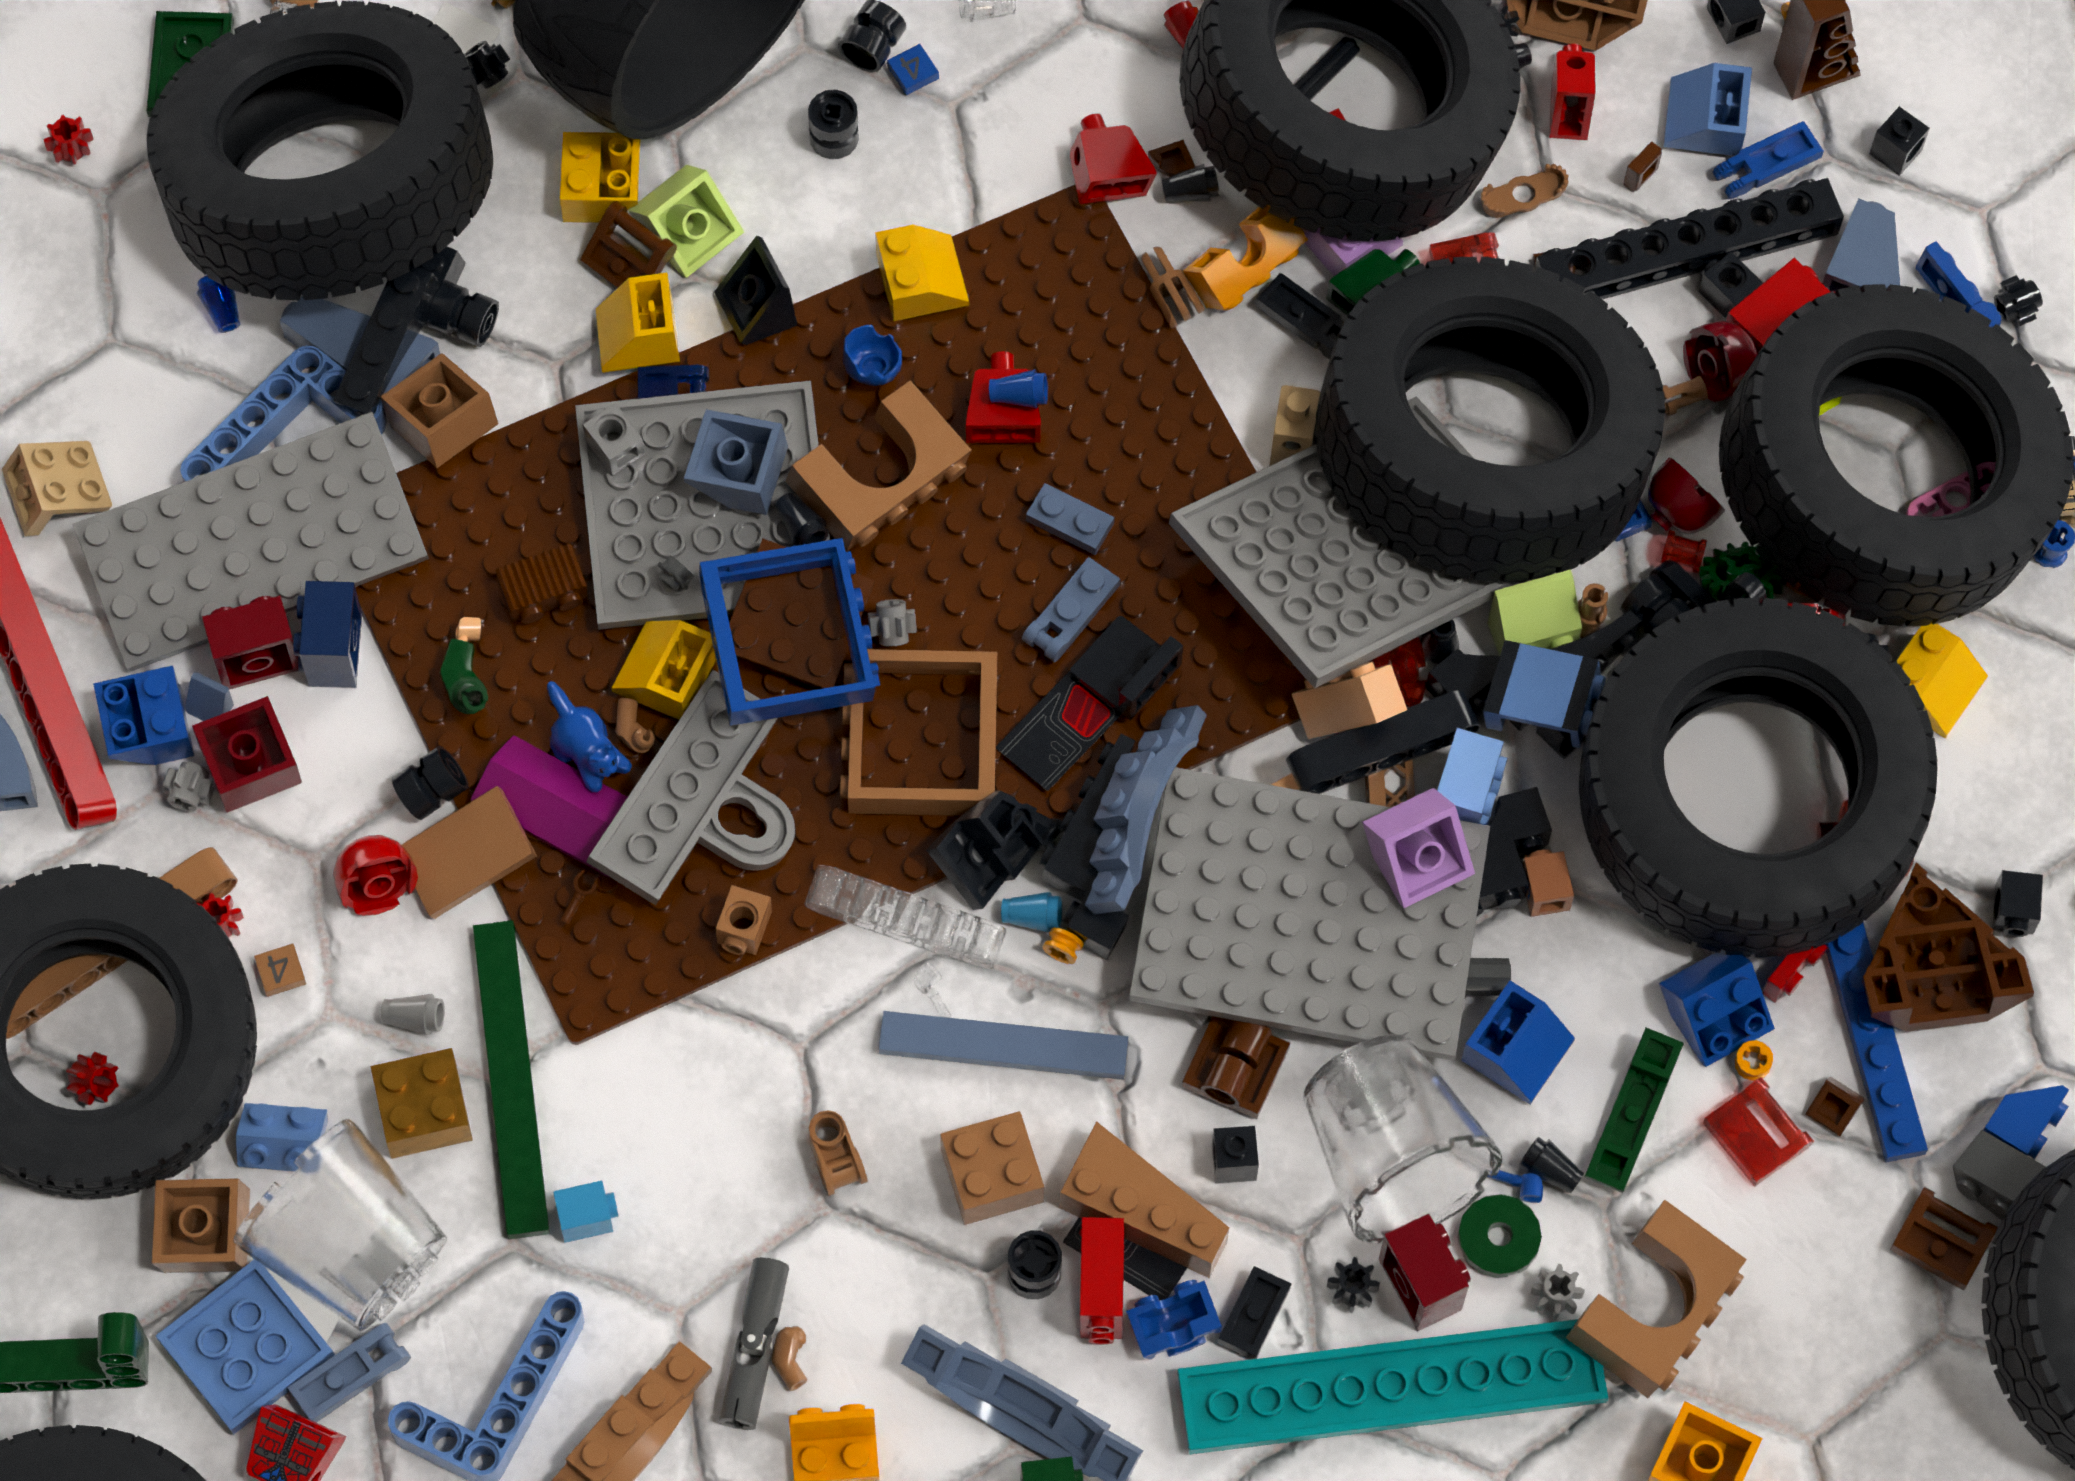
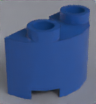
[1126,1280,1222,1360]

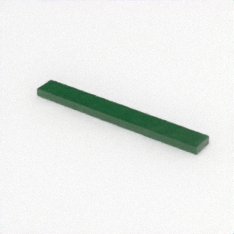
[473,920,550,1240]

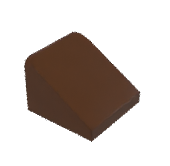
[1805,1077,1865,1136]

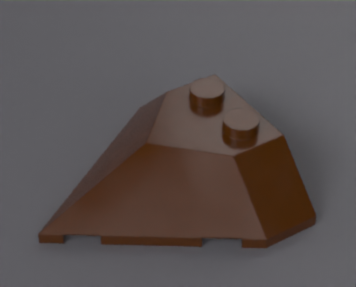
[1862,862,2034,1032]

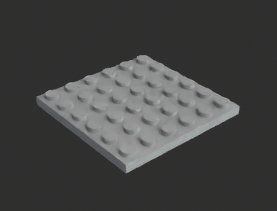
[575,381,830,630]

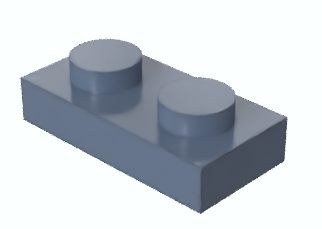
[1026,483,1114,555]

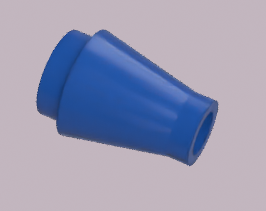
[989,369,1048,409]

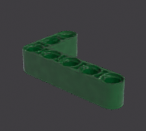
[0,1312,149,1393]

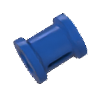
[2033,520,2075,568]

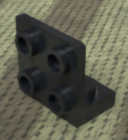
[1070,616,1183,721]

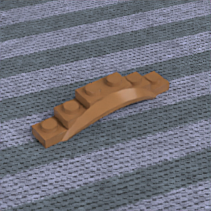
[551,1341,712,1481]

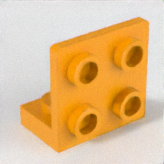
[789,1404,879,1481]

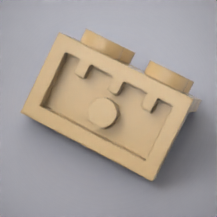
[2,441,112,536]

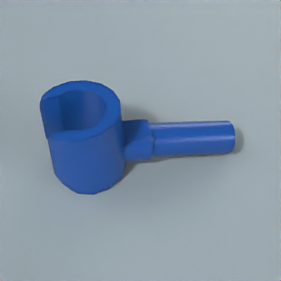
[1487,1167,1543,1203]

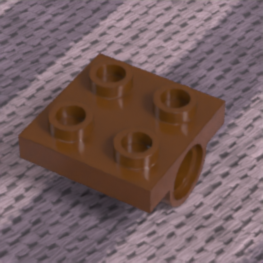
[1182,1016,1291,1119]

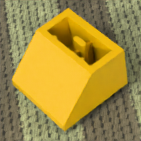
[560,132,640,223]
[595,272,680,373]
[611,620,716,720]

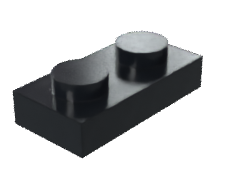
[1218,1266,1292,1359]

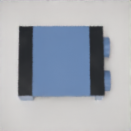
[1483,640,1606,748]

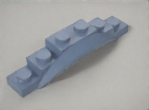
[1085,705,1207,914]
[901,1324,1144,1481]

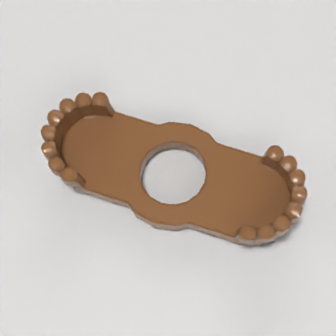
[1481,164,1569,218]

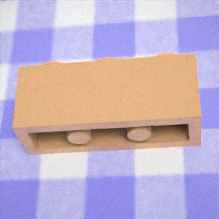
[1292,662,1407,739]

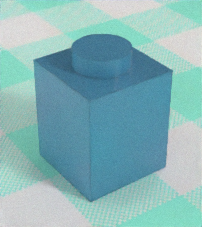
[553,1180,619,1243]

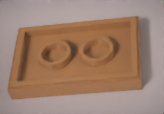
[402,786,537,919]

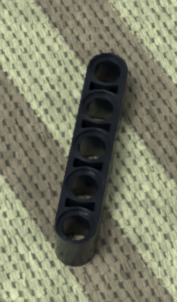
[1286,690,1481,794]

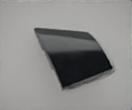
[926,790,1062,910]

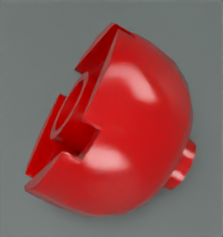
[333,835,418,916]

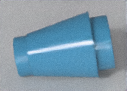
[1001,892,1062,932]

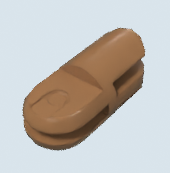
[1141,246,1205,329]

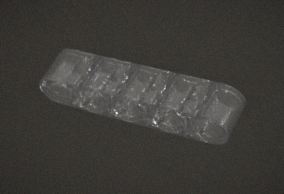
[804,865,1007,969]

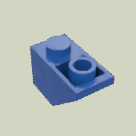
[1983,1085,2069,1160]

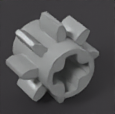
[868,599,917,646]
[162,762,215,812]
[1530,1264,1585,1320]

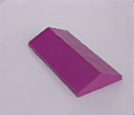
[470,735,628,878]

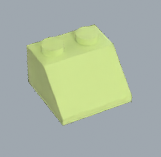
[628,165,744,278]
[1487,570,1582,656]

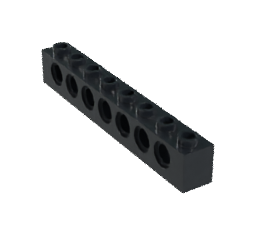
[1534,178,1844,300]

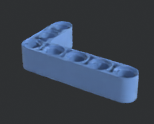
[180,345,386,482]
[388,1291,585,1481]

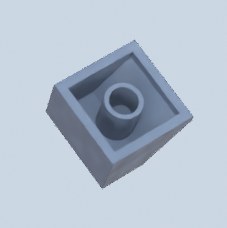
[684,409,788,515]

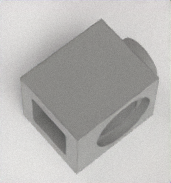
[583,403,645,476]

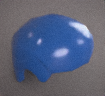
[843,325,902,387]

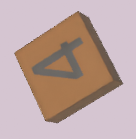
[254,943,306,997]

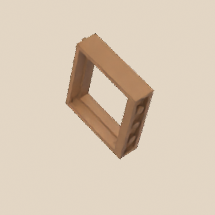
[840,649,997,816]

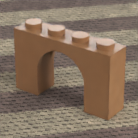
[785,380,971,552]
[1566,1200,1747,1398]

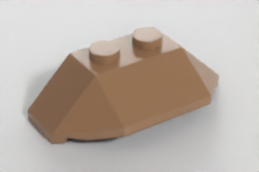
[1502,0,1648,51]

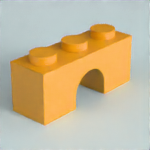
[1183,205,1308,311]

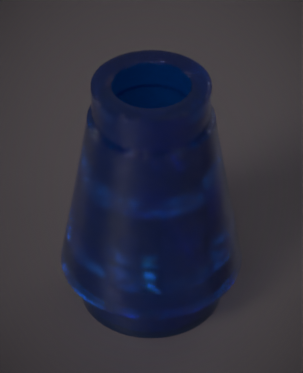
[197,275,241,333]

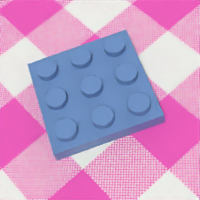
[156,1257,335,1435]

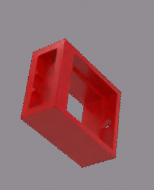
[1080,1217,1124,1345]

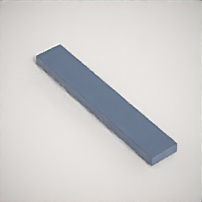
[879,1011,1129,1080]

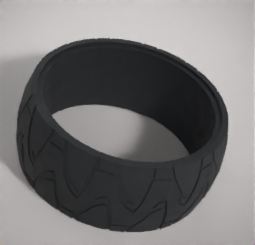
[513,0,805,139]

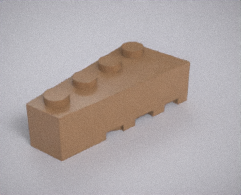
[1059,1121,1230,1278]

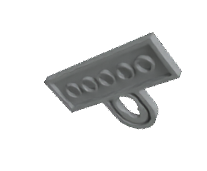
[586,670,795,905]

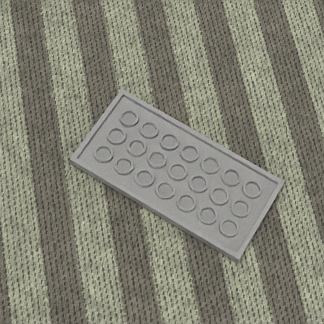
[73,412,429,672]

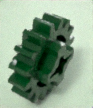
[1699,541,1787,601]

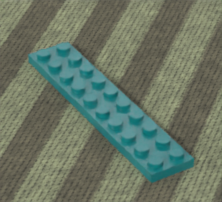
[1177,1319,1608,1455]

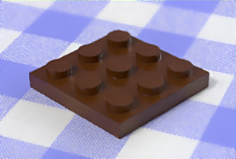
[729,538,875,689]

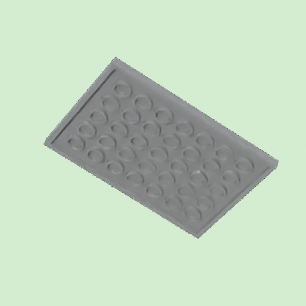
[1169,396,1530,688]
[1128,767,1490,1061]

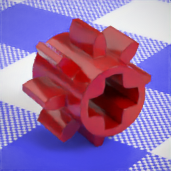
[43,115,94,165]
[196,893,244,938]
[66,1052,119,1105]

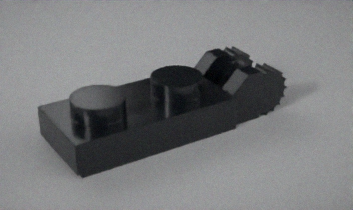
[1255,273,1344,360]

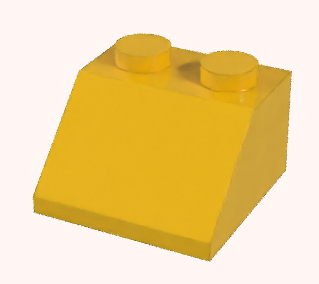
[875,224,969,321]
[1897,622,1988,738]

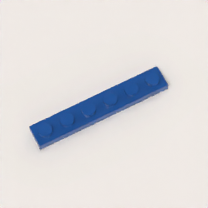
[1825,923,1928,1163]

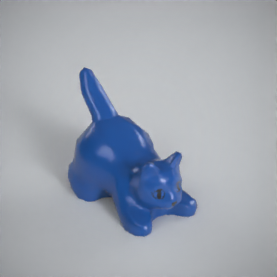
[547,681,632,792]

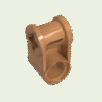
[809,1110,868,1196]

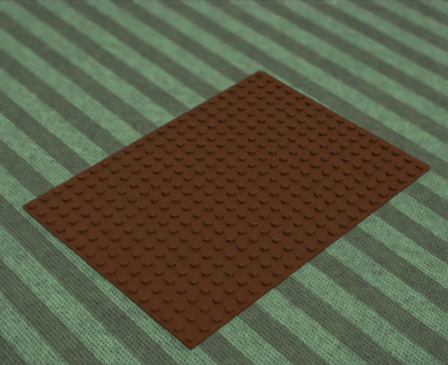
[355,184,1307,1045]

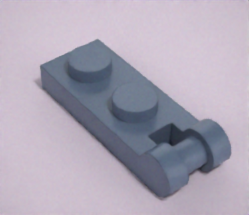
[1021,557,1120,663]
[287,1323,411,1423]

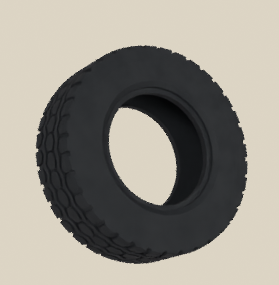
[0,863,257,1199]

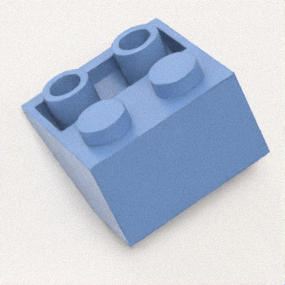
[1663,63,1752,156]

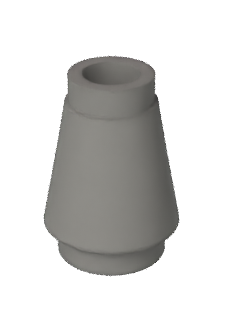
[381,994,445,1035]

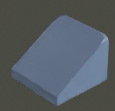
[185,672,234,721]

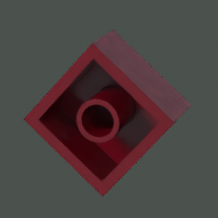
[202,595,299,690]
[192,696,302,813]
[1378,1213,1471,1332]

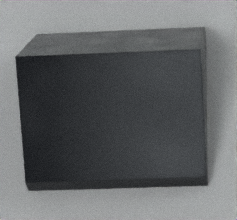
[714,236,798,345]

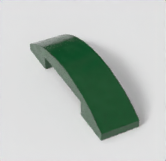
[1584,1027,1684,1193]

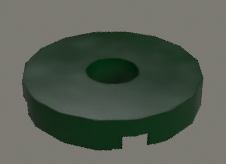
[1457,1194,1542,1278]

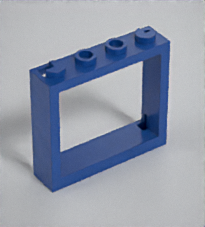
[698,538,880,726]

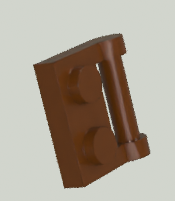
[580,201,677,288]
[1890,1186,1998,1291]

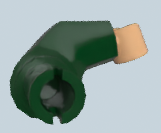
[440,617,488,714]

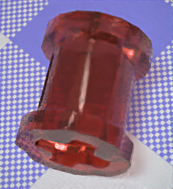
[1660,530,1708,574]

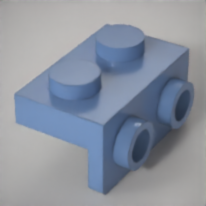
[236,1103,328,1173]

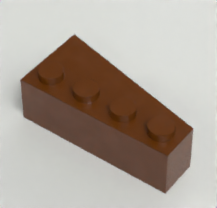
[1773,0,1861,100]

